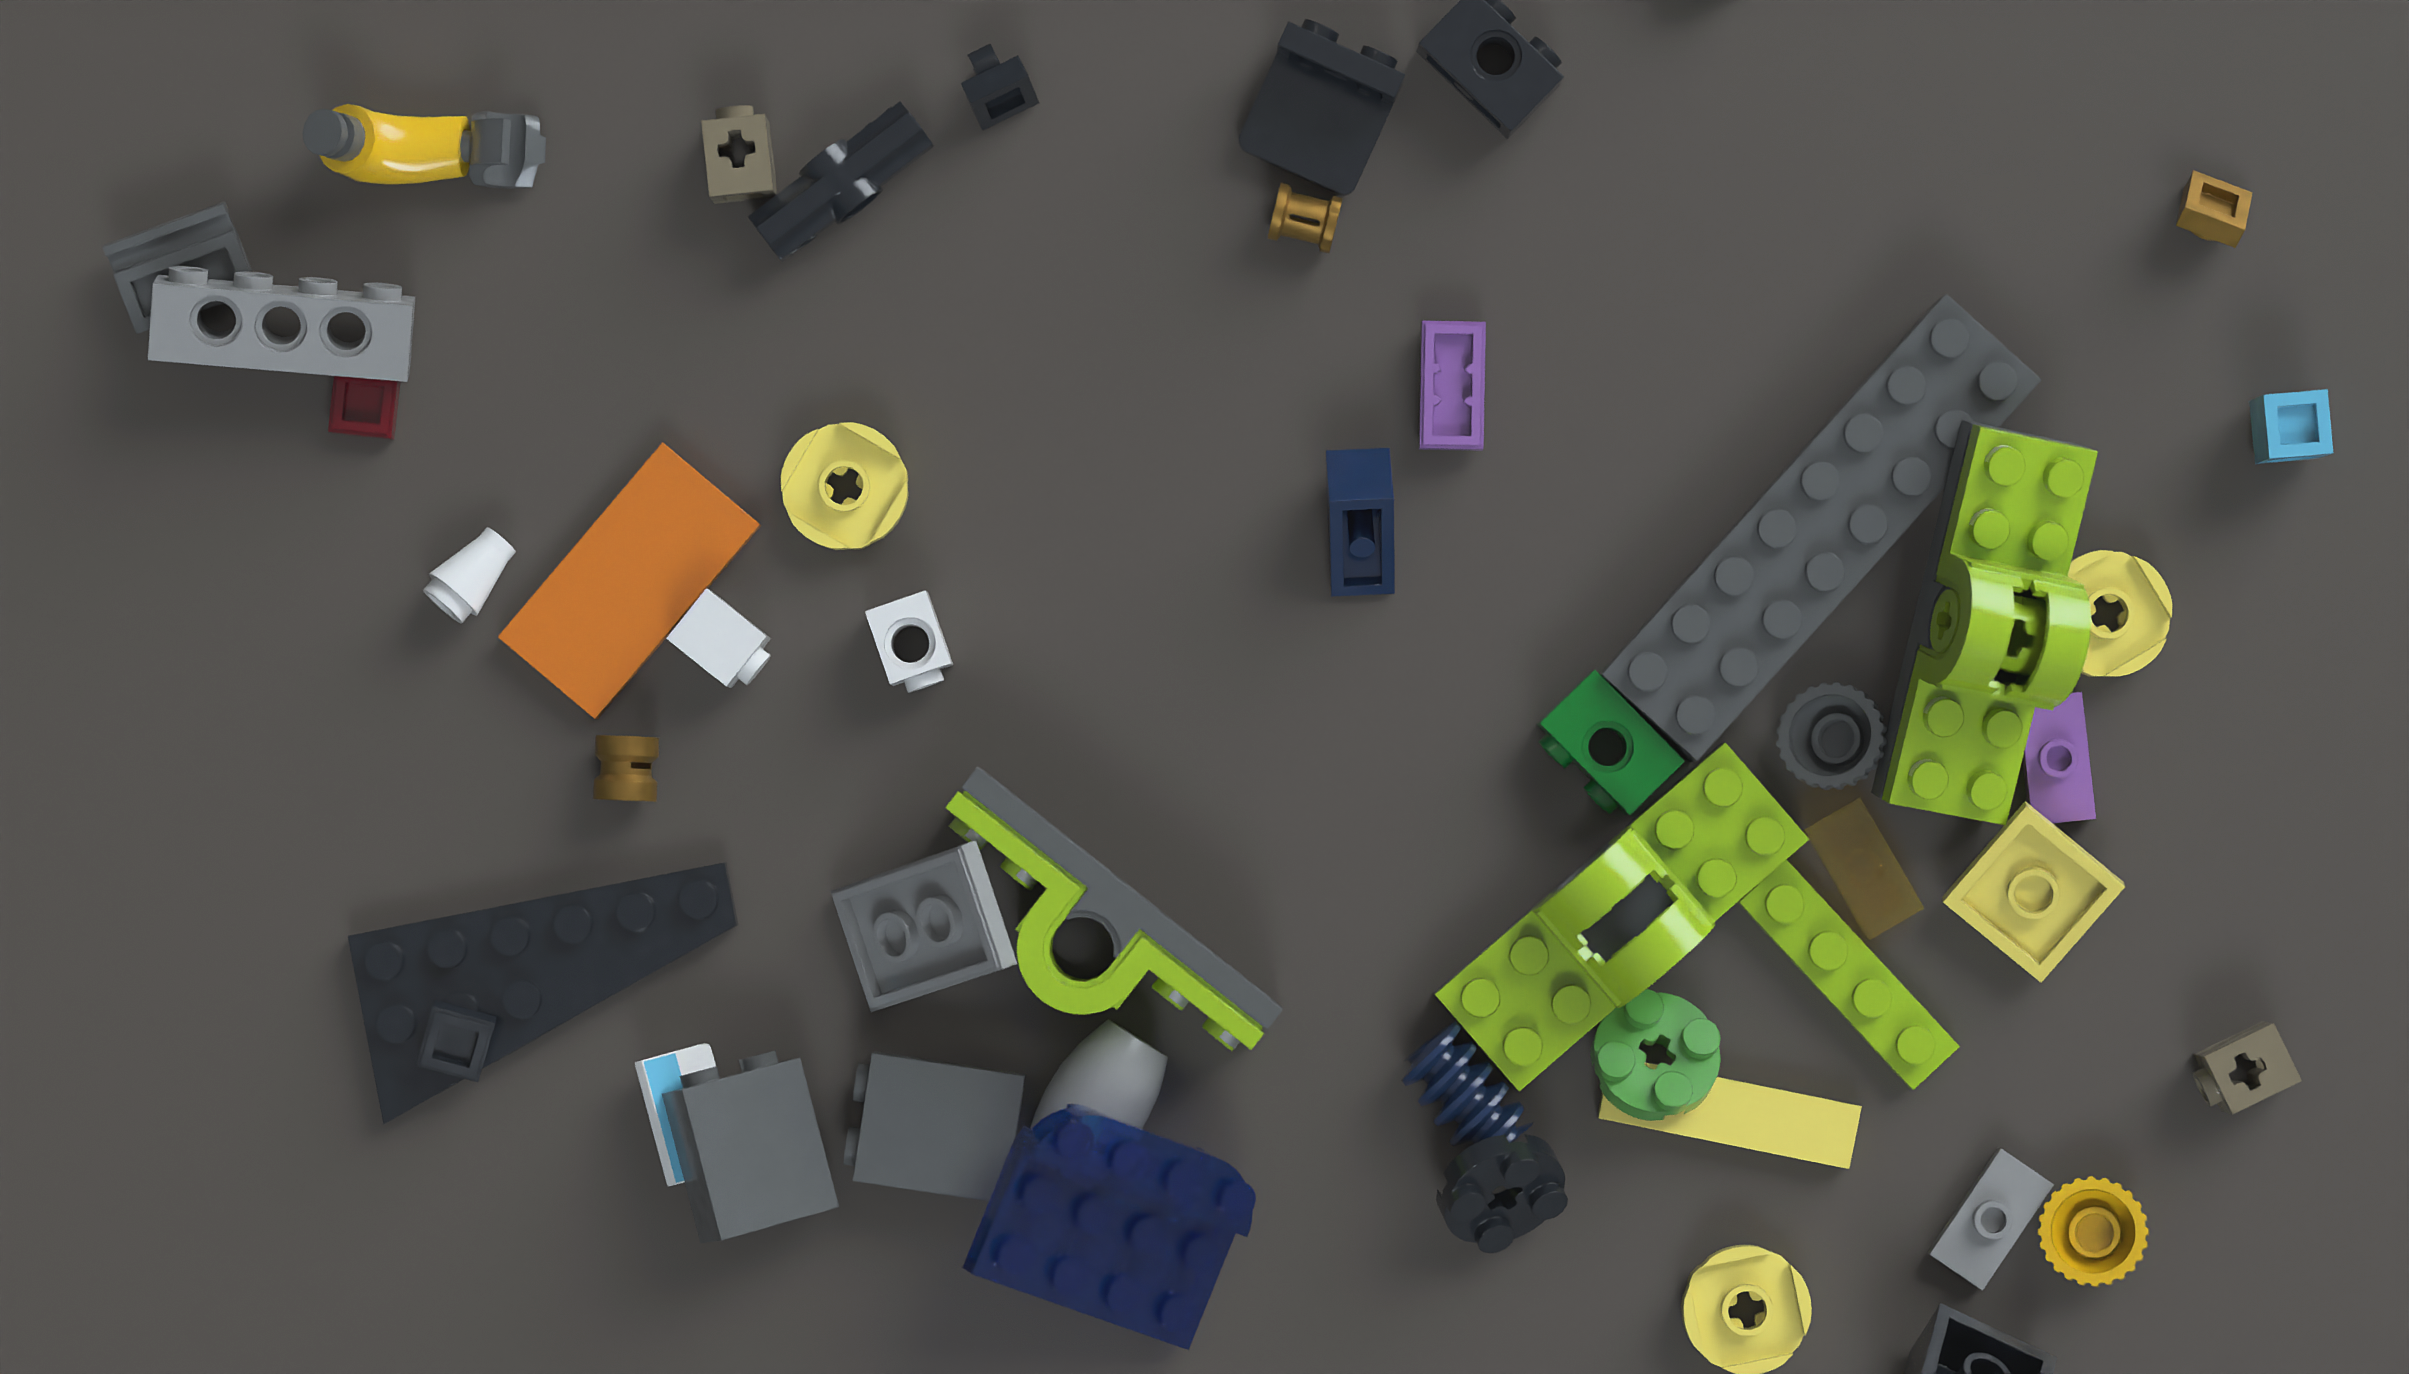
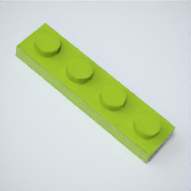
[1737,859,1960,1090]

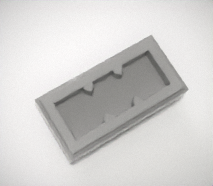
[1927,1147,2054,1290]

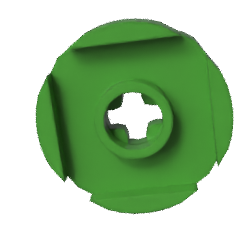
[1590,989,1721,1121]

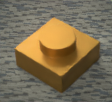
[2176,170,2253,248]

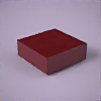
[328,376,401,440]

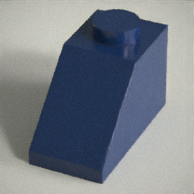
[1326,448,1395,597]

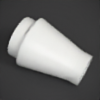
[423,527,516,624]

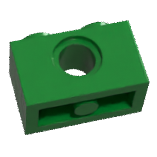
[1536,670,1685,816]

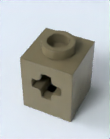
[701,105,777,204]
[2192,1021,2302,1114]

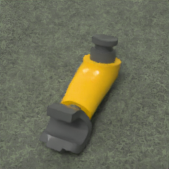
[302,104,546,189]

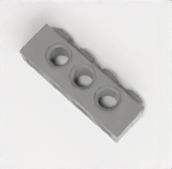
[148,266,415,382]

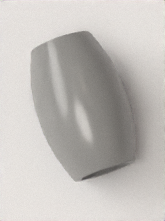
[1026,1019,1168,1188]

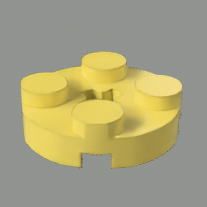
[781,422,908,550]
[2067,550,2173,677]
[1681,1245,1812,1374]

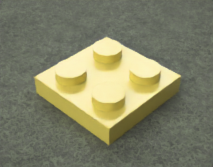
[1942,801,2125,983]

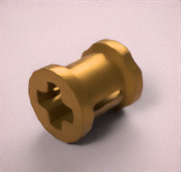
[1267,183,1343,254]

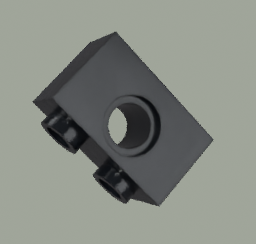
[1416,0,1564,140]

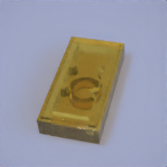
[1803,798,1924,940]

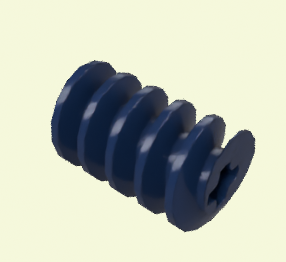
[1401,1021,1534,1147]

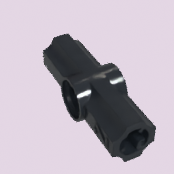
[748,101,934,262]

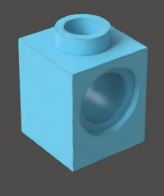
[2249,389,2333,464]

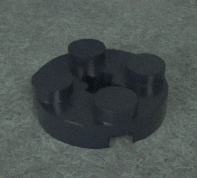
[1436,1134,1568,1253]

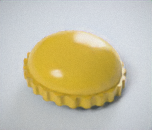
[2038,1176,2149,1287]

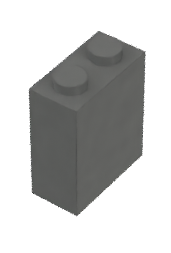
[662,1050,839,1243]
[843,1051,1026,1204]

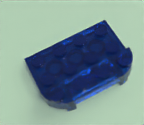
[962,1104,1256,1350]

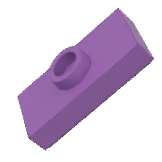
[1419,321,1486,451]
[2022,692,2096,823]

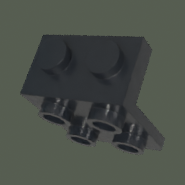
[1239,19,1405,196]

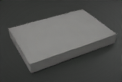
[830,841,1017,1012]

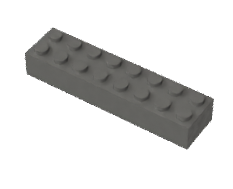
[1599,294,2042,762]

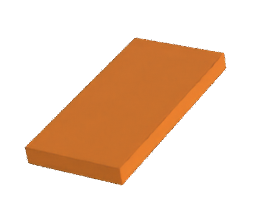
[498,442,762,720]

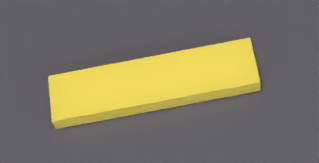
[1597,1062,1862,1169]

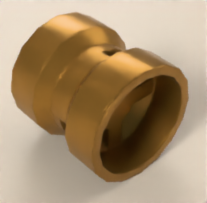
[593,735,659,802]

